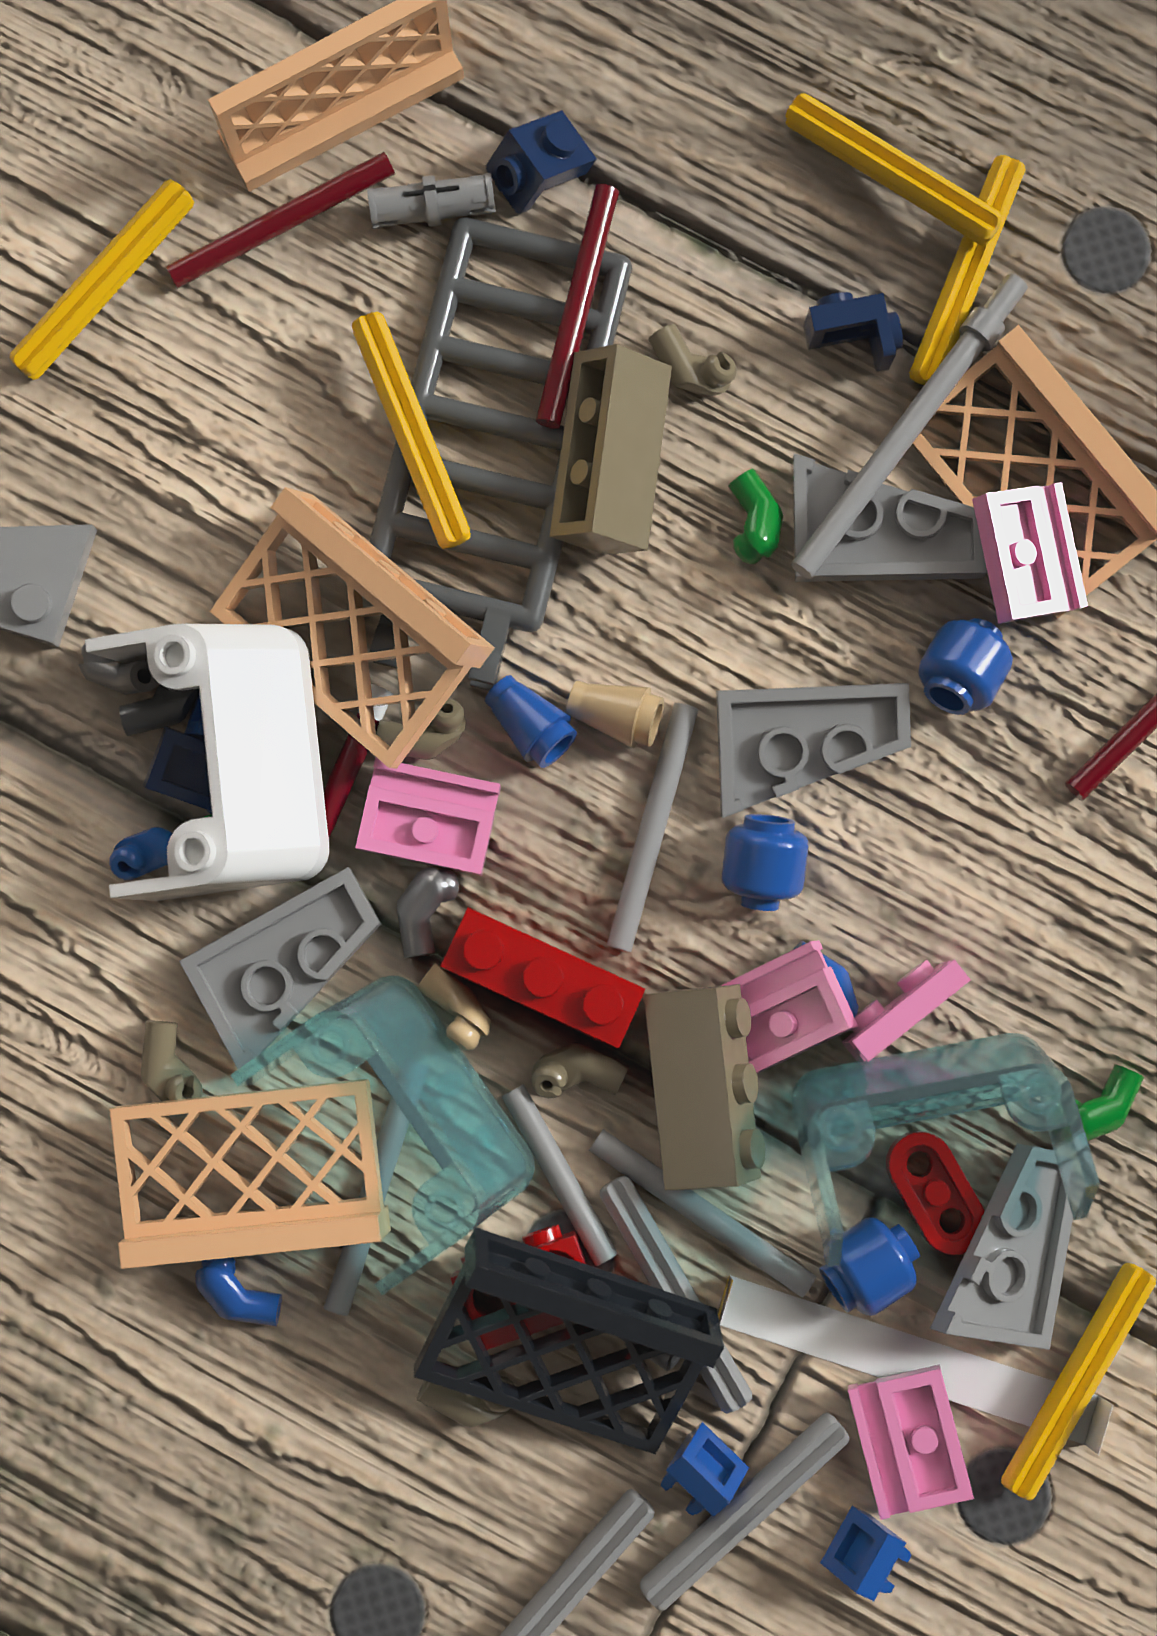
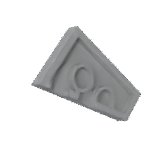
[716,683,911,818]
[179,867,381,1074]

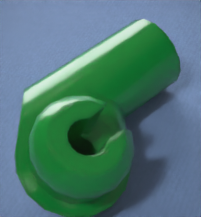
[728,468,784,564]
[1056,1064,1144,1141]

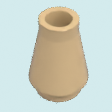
[566,681,664,748]

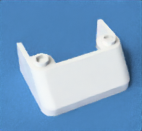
[85,624,329,901]

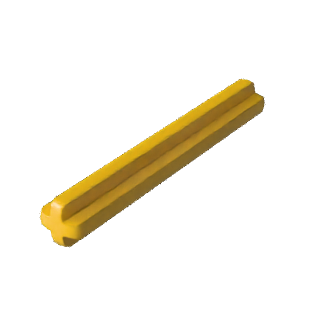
[785,93,1002,245]
[909,155,1025,385]
[9,179,194,380]
[352,312,471,549]
[1001,1263,1156,1501]

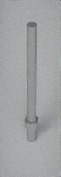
[791,274,1028,579]

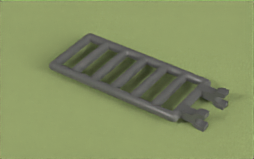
[369,217,632,691]

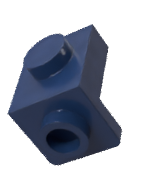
[486,110,597,214]
[803,292,903,372]
[143,726,212,814]

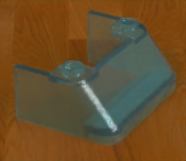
[230,976,535,1295]
[792,1033,1100,1267]

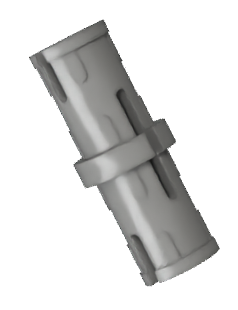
[367,173,496,229]

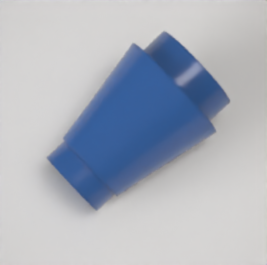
[484,675,577,768]

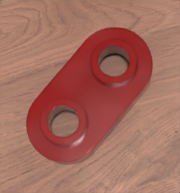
[886,1131,985,1255]

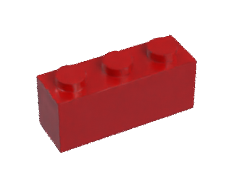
[440,907,646,1049]

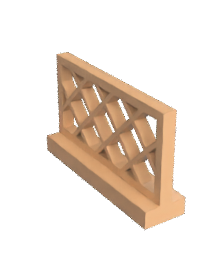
[208,0,464,192]
[912,325,1157,620]
[210,487,495,769]
[110,1079,391,1269]

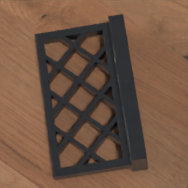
[414,1227,724,1455]

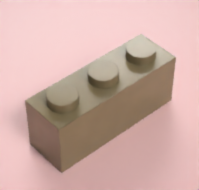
[549,344,672,555]
[644,984,765,1191]

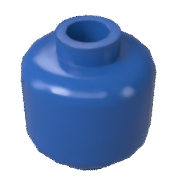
[918,618,1013,715]
[721,814,809,911]
[819,1217,920,1316]

